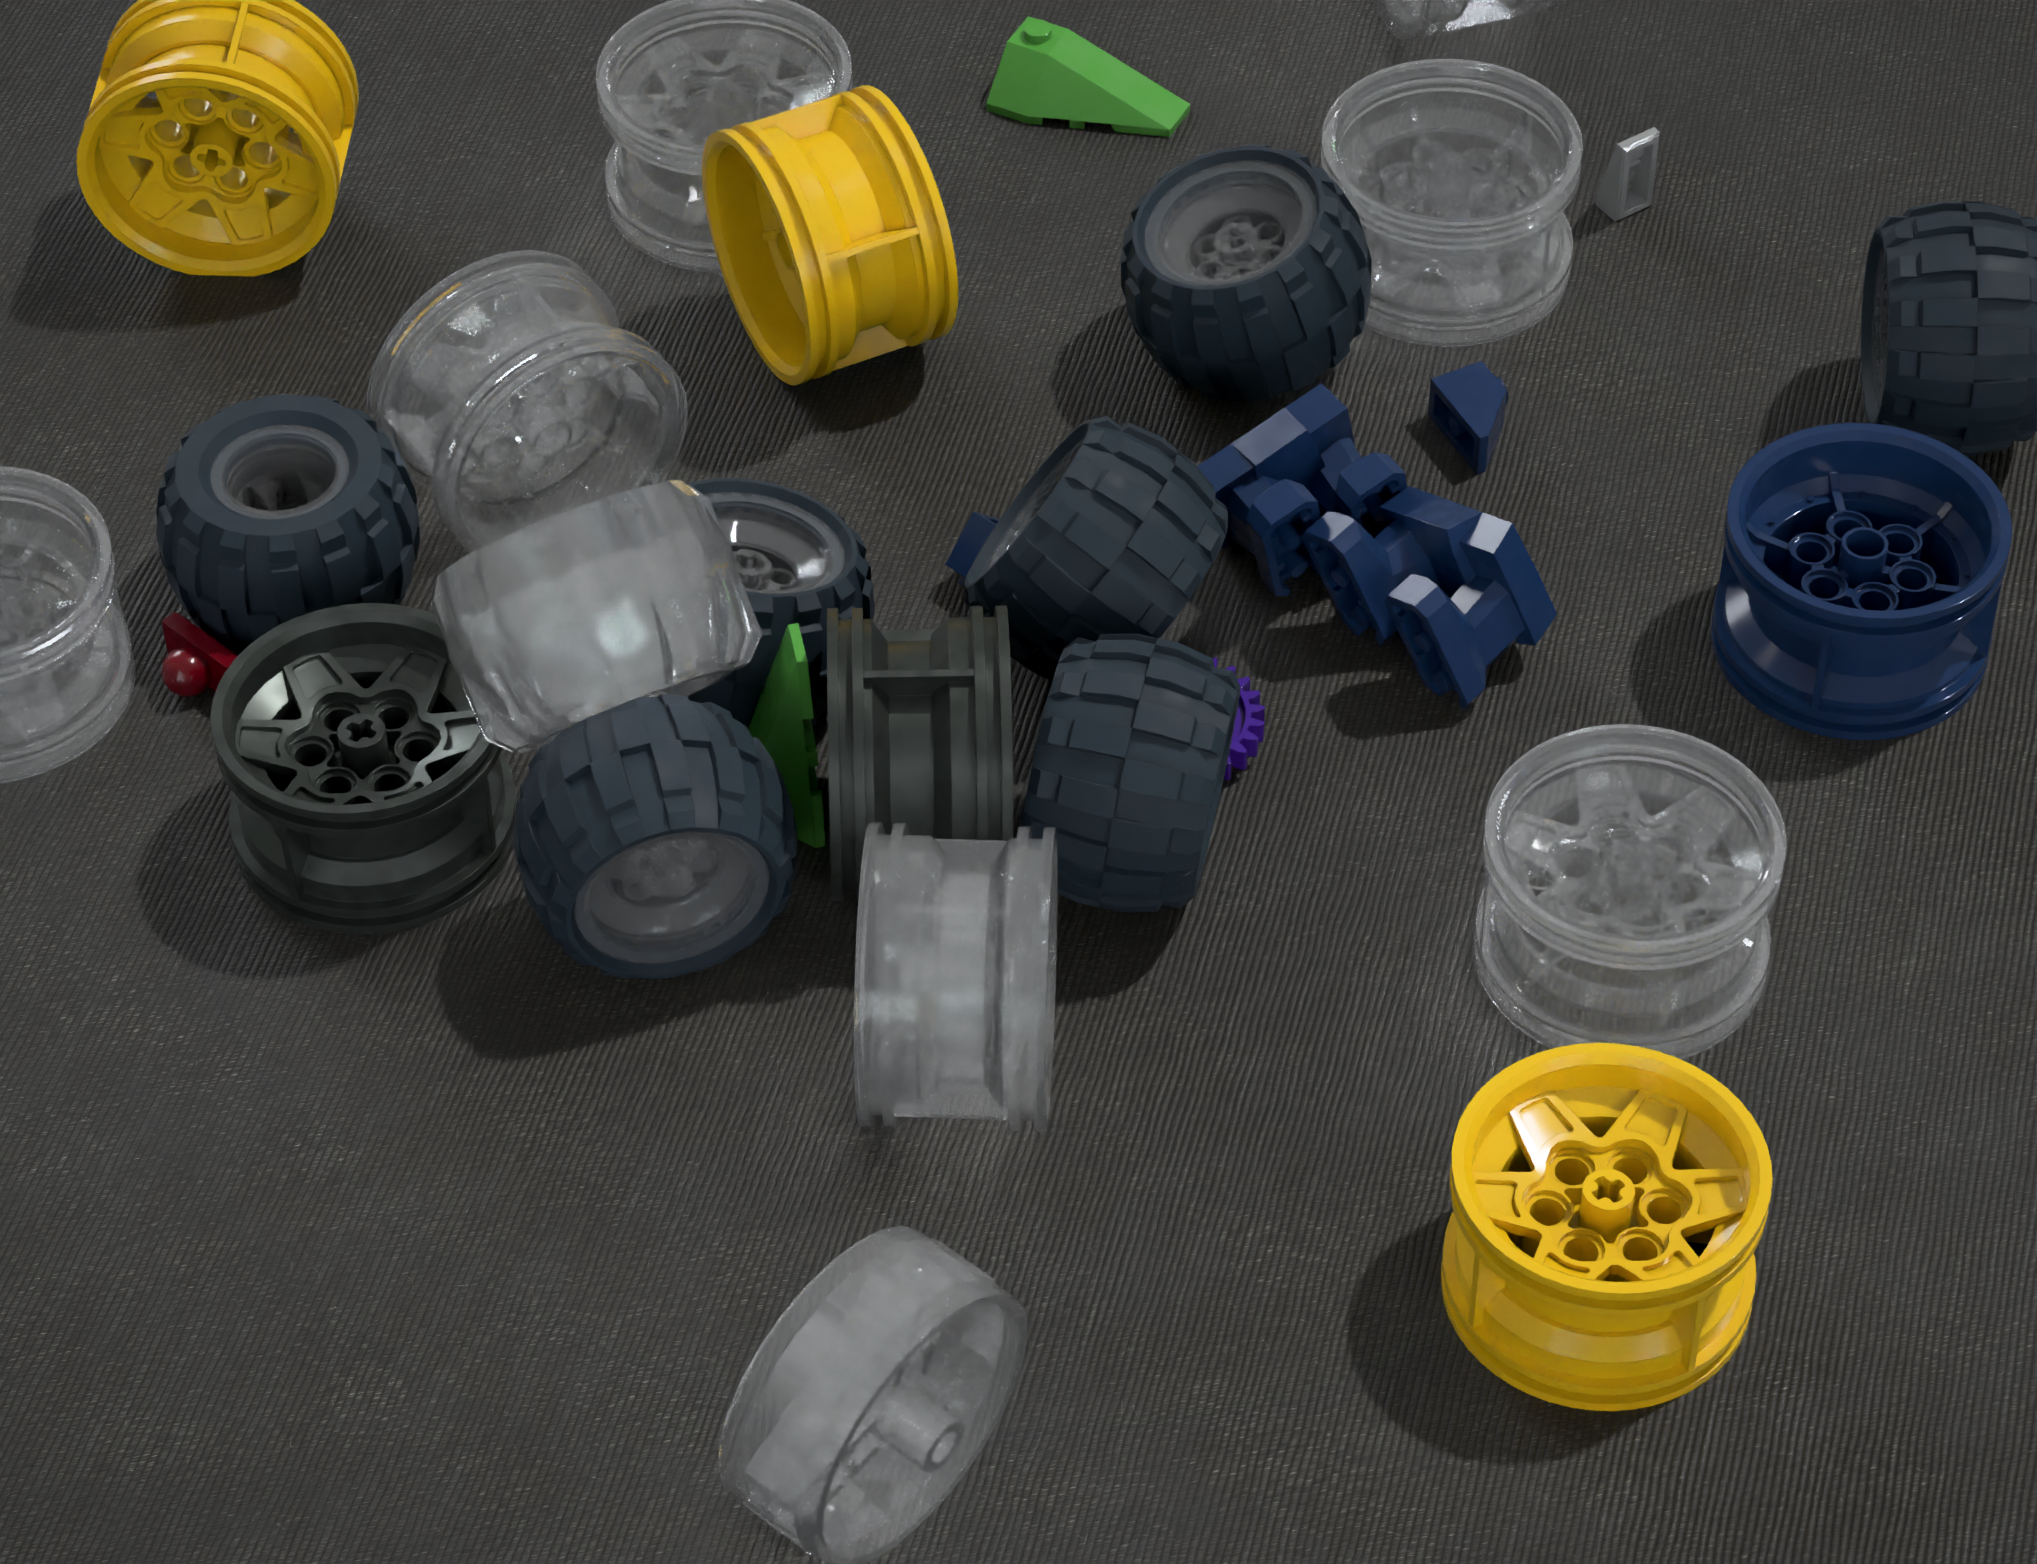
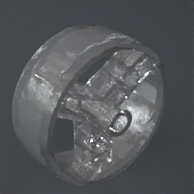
[718,1225,1028,1564]

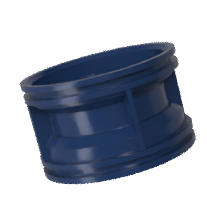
[1711,423,2012,740]

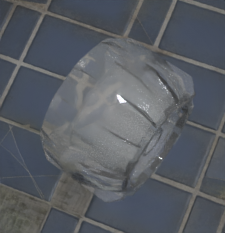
[431,479,762,754]

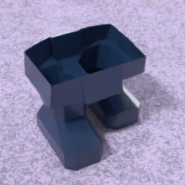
[1197,383,1407,596]
[1302,486,1557,710]

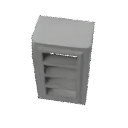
[1595,127,1660,221]

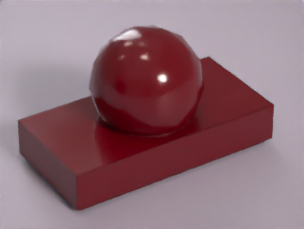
[161,612,238,697]

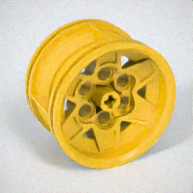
[76,0,359,277]
[702,85,958,385]
[1441,1043,1773,1411]

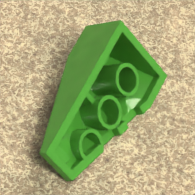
[986,16,1190,137]
[748,623,825,848]

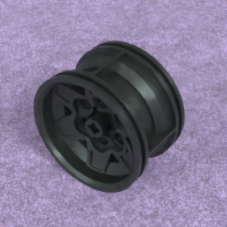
[211,603,517,934]
[827,605,1013,901]

